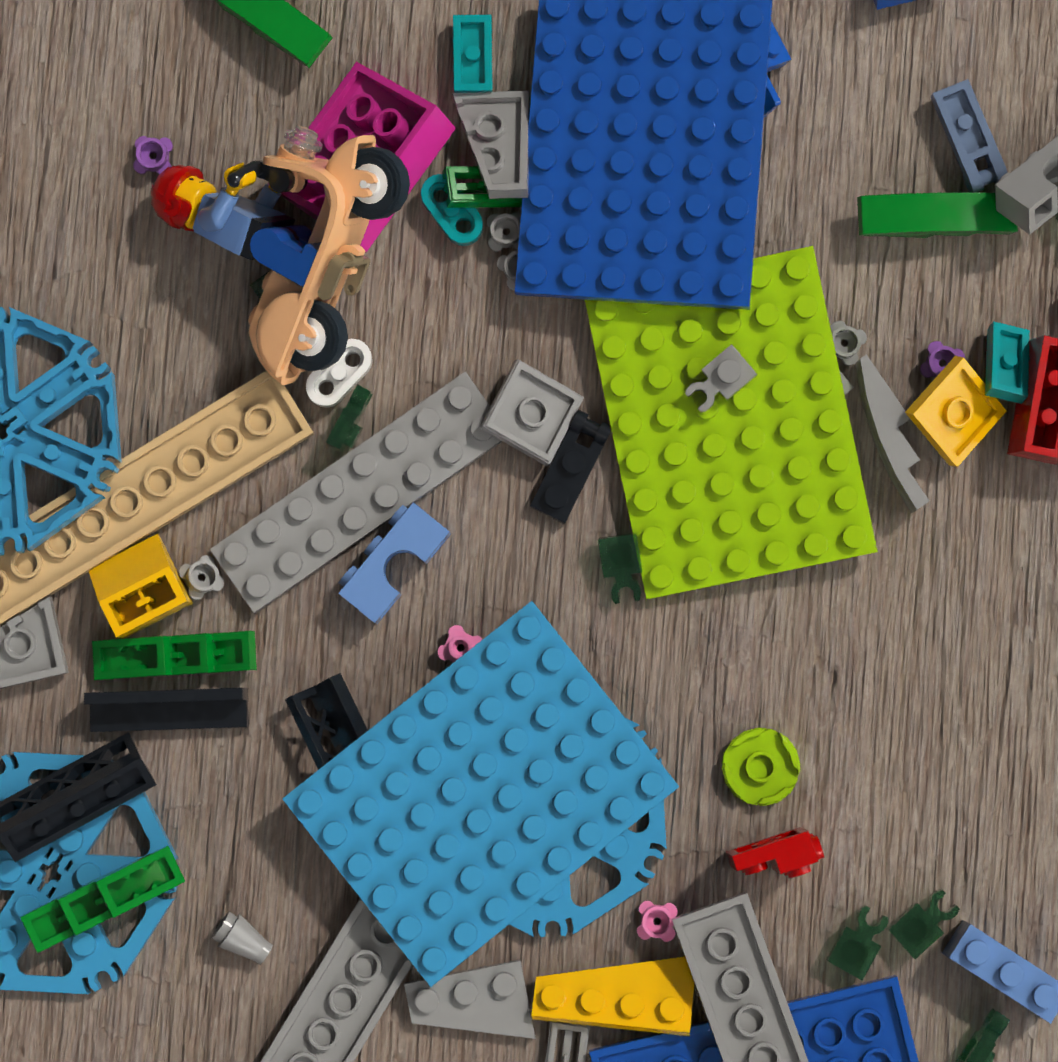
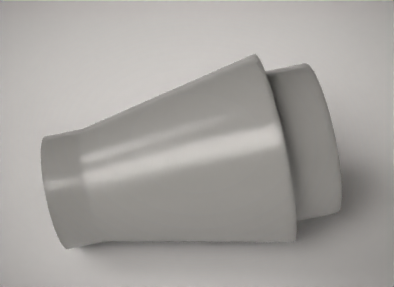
[211,911,273,965]

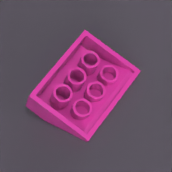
[268,61,456,252]

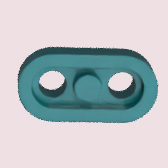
[421,174,483,246]

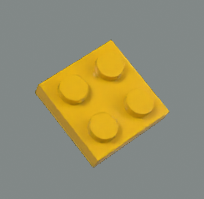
[905,356,1007,467]

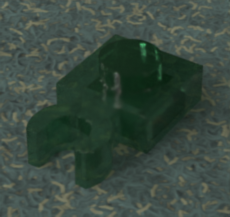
[326,384,373,453]
[598,532,643,604]
[886,889,960,959]
[826,905,888,981]
[956,1008,1010,1062]

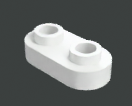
[306,339,372,408]

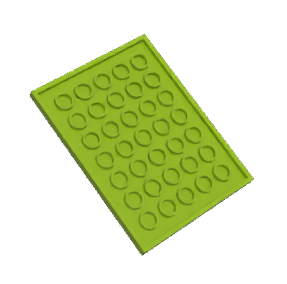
[585,246,878,600]

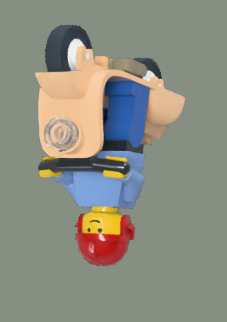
[150,126,410,385]

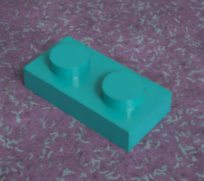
[453,14,493,93]
[985,321,1030,404]

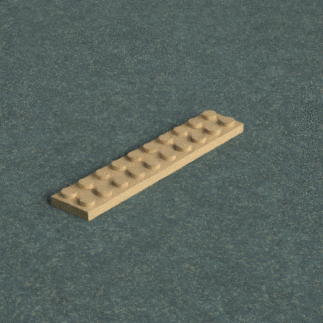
[0,371,314,626]

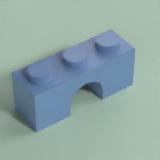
[338,502,451,624]
[942,920,1058,1024]

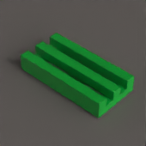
[442,166,522,208]

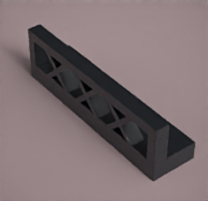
[285,673,368,770]
[84,688,249,732]
[0,732,157,862]

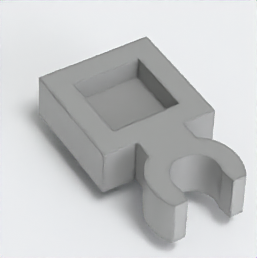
[685,344,757,413]

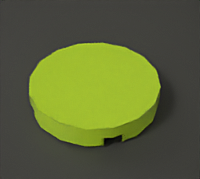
[721,727,800,806]

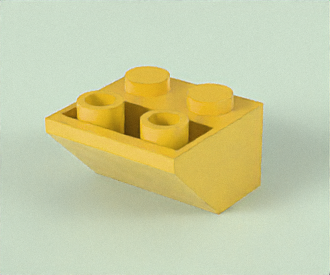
[89,534,193,639]

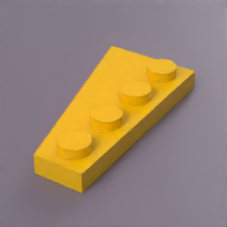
[531,956,695,1036]

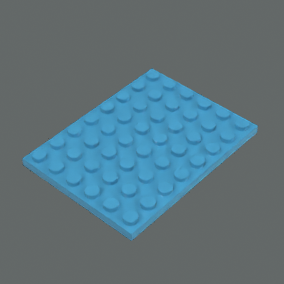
[282,601,679,987]

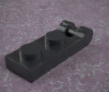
[530,409,612,524]

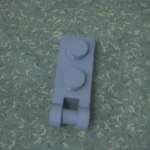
[930,79,1008,192]

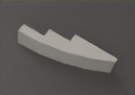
[855,354,929,513]

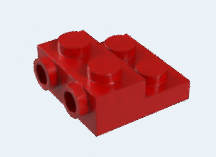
[726,827,824,878]

